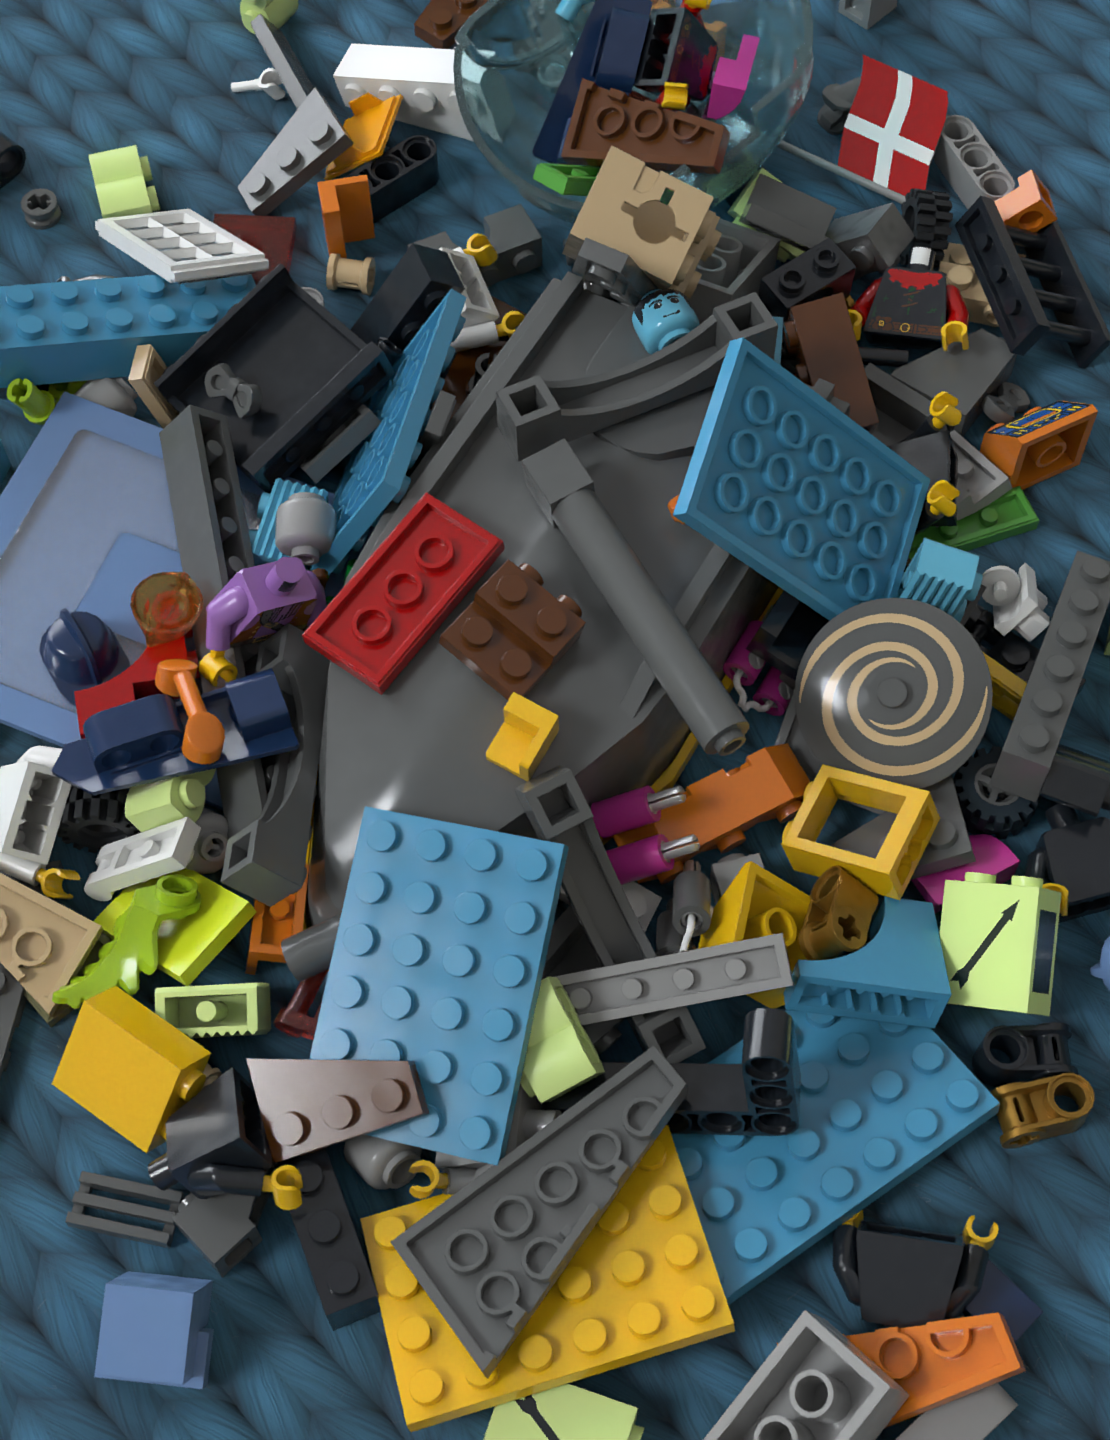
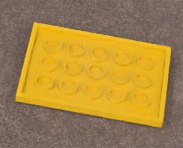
[360,1125,735,1432]

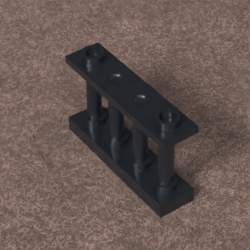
[955,196,1110,369]

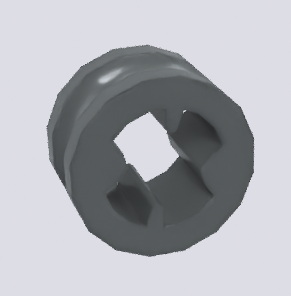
[21,188,61,230]

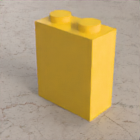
[52,986,211,1153]

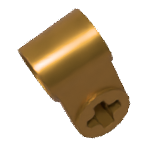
[798,865,878,960]
[990,1073,1095,1149]

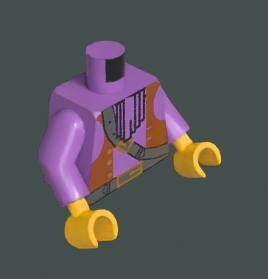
[199,557,327,687]

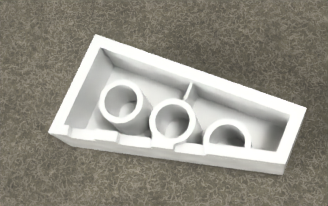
[333,44,512,147]

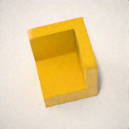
[486,692,559,781]

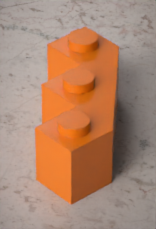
[612,743,810,884]

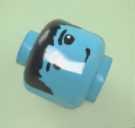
[632,289,700,355]

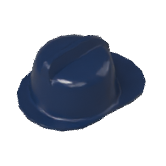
[39,608,131,706]

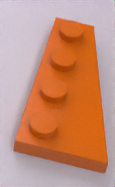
[776,1312,1026,1428]

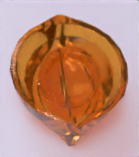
[130,572,204,647]

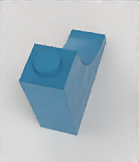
[783,896,951,1028]

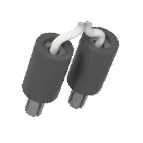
[655,860,713,957]

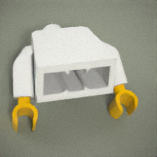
[439,233,525,353]
[0,745,80,899]

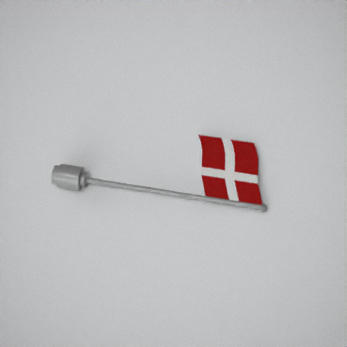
[628,55,948,204]

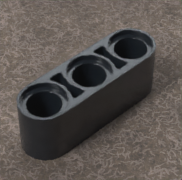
[343,135,439,223]

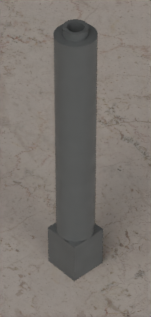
[522,438,750,756]

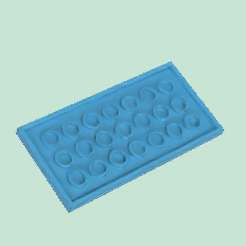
[657,1010,1000,1356]

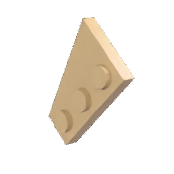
[0,873,104,1018]

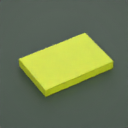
[93,868,257,986]

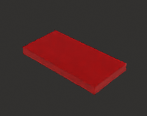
[302,492,505,695]

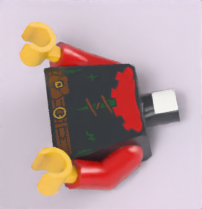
[633,0,718,112]
[848,247,970,351]

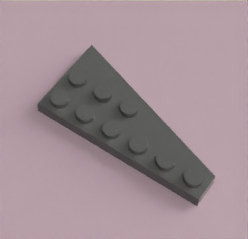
[571,237,658,307]
[391,1046,689,1379]

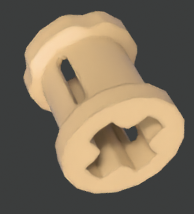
[326,253,376,296]

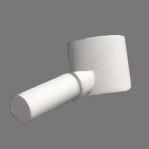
[231,68,286,100]

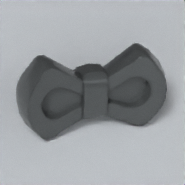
[205,363,262,419]
[980,381,1030,424]

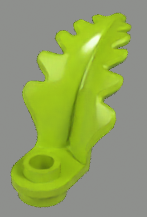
[52,875,202,1009]

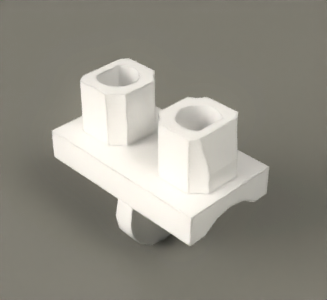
[981,563,1050,642]

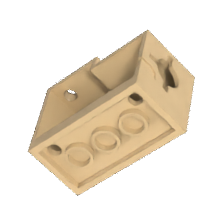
[562,145,722,299]

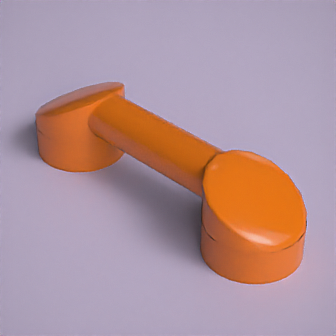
[155,659,225,764]

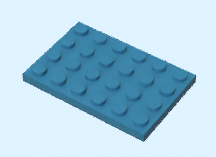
[307,288,467,575]
[673,337,931,621]
[309,806,569,1166]

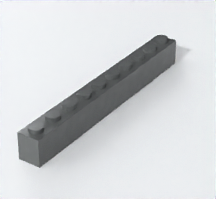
[159,405,274,839]

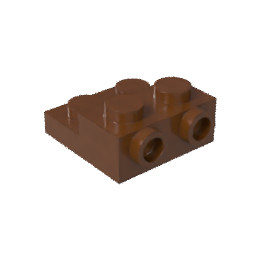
[439,559,586,700]

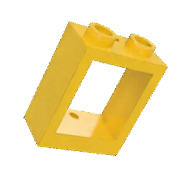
[781,764,940,900]

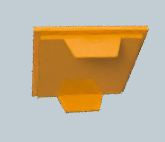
[324,93,403,181]

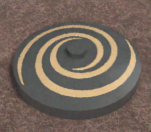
[794,598,993,789]

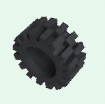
[899,188,953,268]
[57,785,141,853]

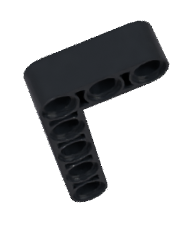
[541,1008,801,1136]

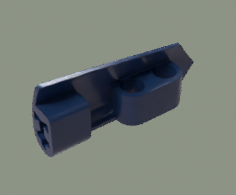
[532,0,653,166]
[52,668,300,795]

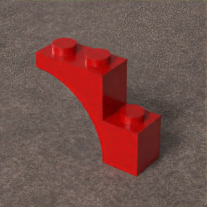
[74,593,200,739]

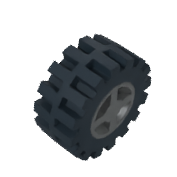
[953,746,1041,840]

